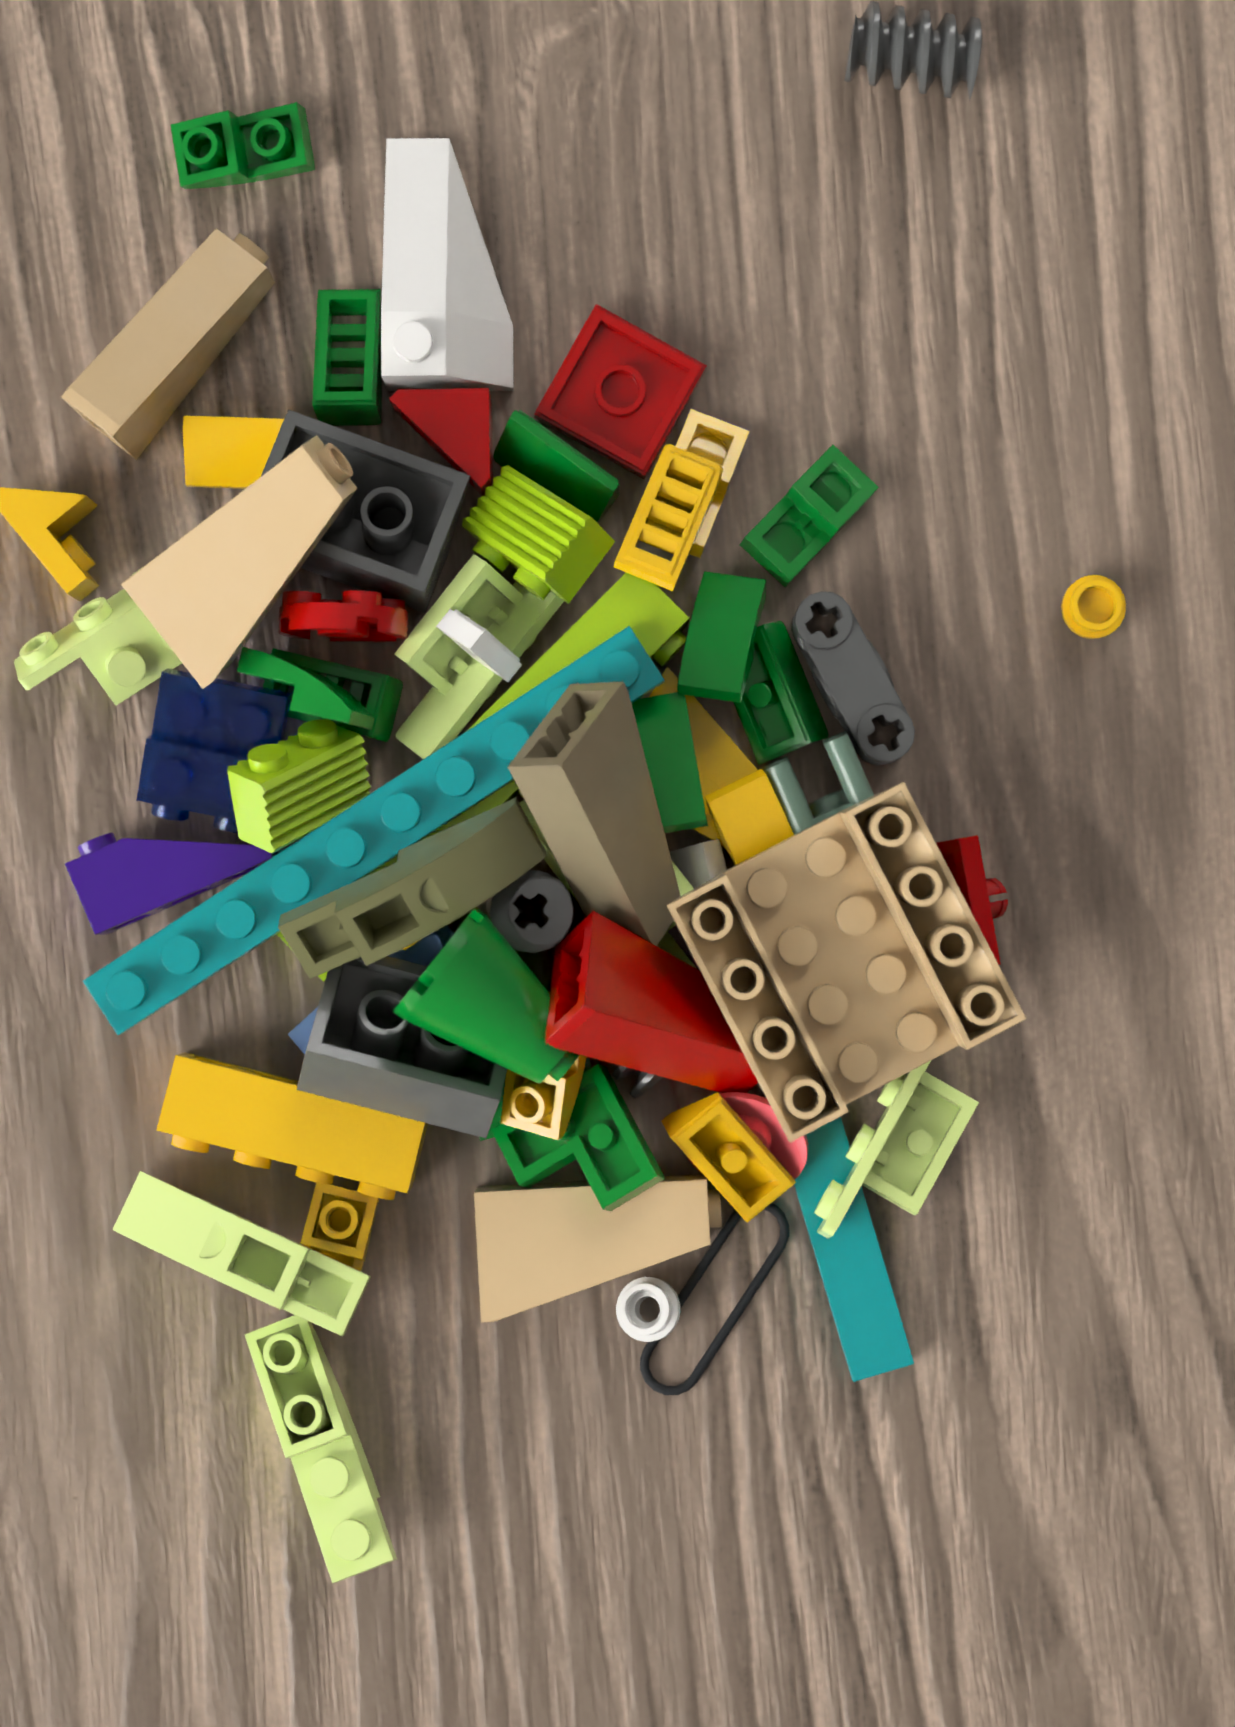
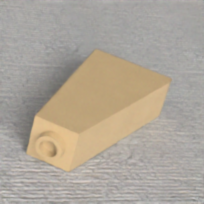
[61,228,275,460]
[121,435,357,689]
[474,1174,722,1323]

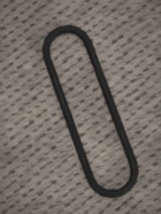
[640,1203,789,1395]

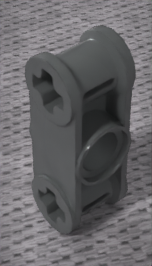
[791,591,915,766]

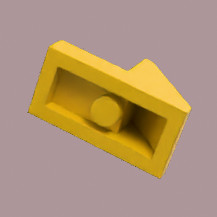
[0,487,99,602]

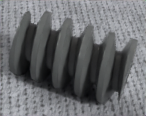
[844,1,983,101]
[490,870,575,953]

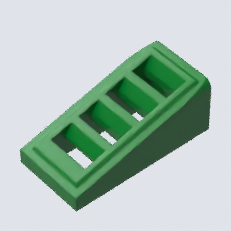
[312,289,382,426]
[257,648,403,742]

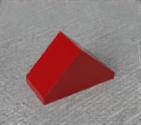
[389,388,493,496]

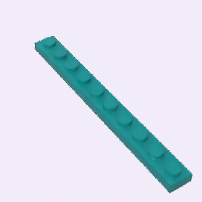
[83,626,665,1035]

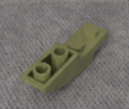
[278,798,546,979]

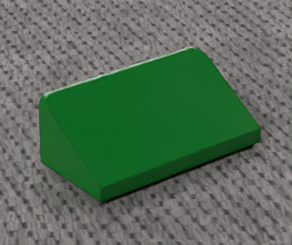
[493,410,619,524]
[733,621,829,765]

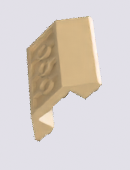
[666,782,1026,1143]

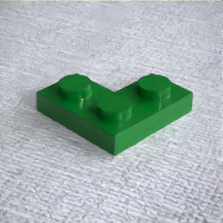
[491,1064,665,1212]

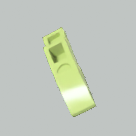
[113,1171,371,1336]
[245,1315,397,1583]

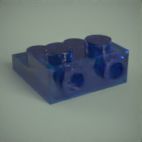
[136,668,292,833]

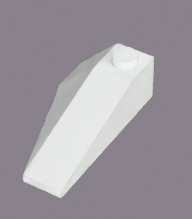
[381,138,514,391]

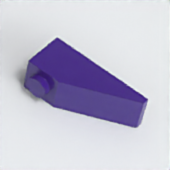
[65,832,278,935]

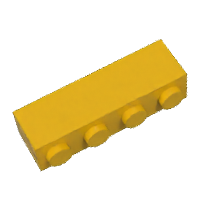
[157,1052,428,1200]

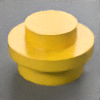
[1061,575,1126,639]

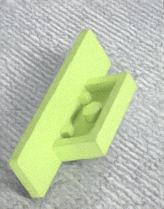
[394,554,564,759]
[14,567,182,706]
[814,1061,979,1239]

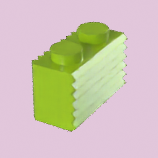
[462,465,615,603]
[227,719,371,853]

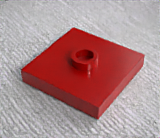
[534,304,707,480]

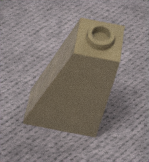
[508,682,681,946]

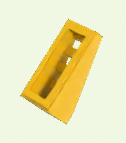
[613,444,723,591]

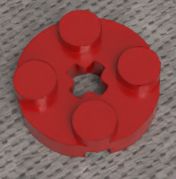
[278,590,408,643]

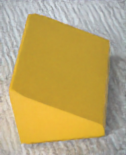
[183,416,284,489]
[661,1092,796,1223]

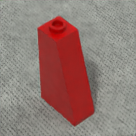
[545,911,758,1093]

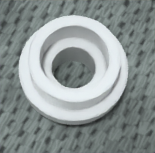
[616,1277,680,1342]

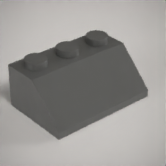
[261,409,470,613]
[297,956,507,1138]

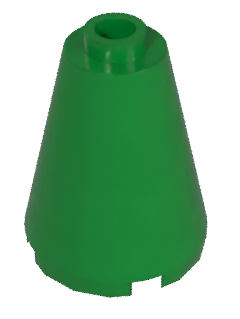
[393,907,580,1084]

